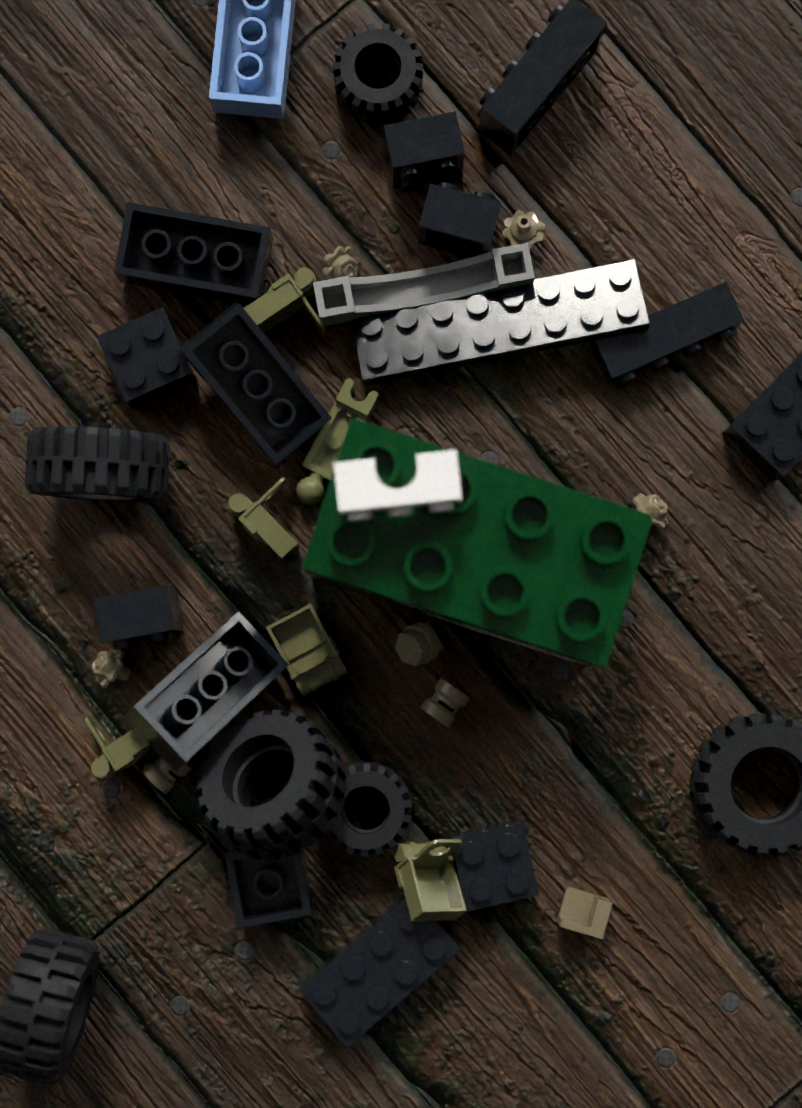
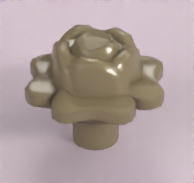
[502,210,545,250]
[322,246,359,279]
[633,493,669,529]
[91,648,131,688]

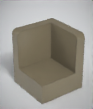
[557,887,613,939]

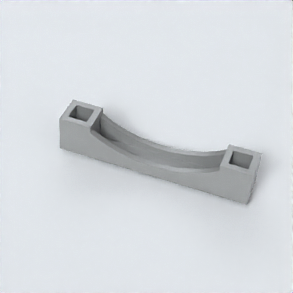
[313,243,535,326]

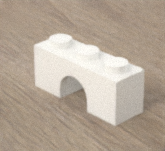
[334,450,462,521]

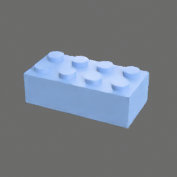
[209,0,296,119]

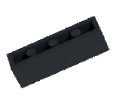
[590,282,744,386]

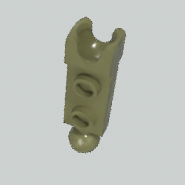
[296,378,380,505]

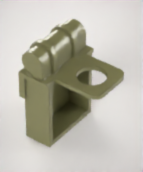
[244,267,326,334]
[228,477,299,561]
[266,603,348,696]
[84,716,152,779]
[393,839,467,922]

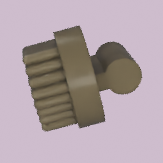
[395,621,444,666]

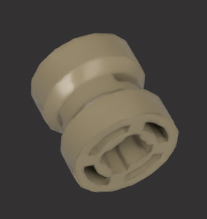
[420,678,470,728]
[141,756,193,794]

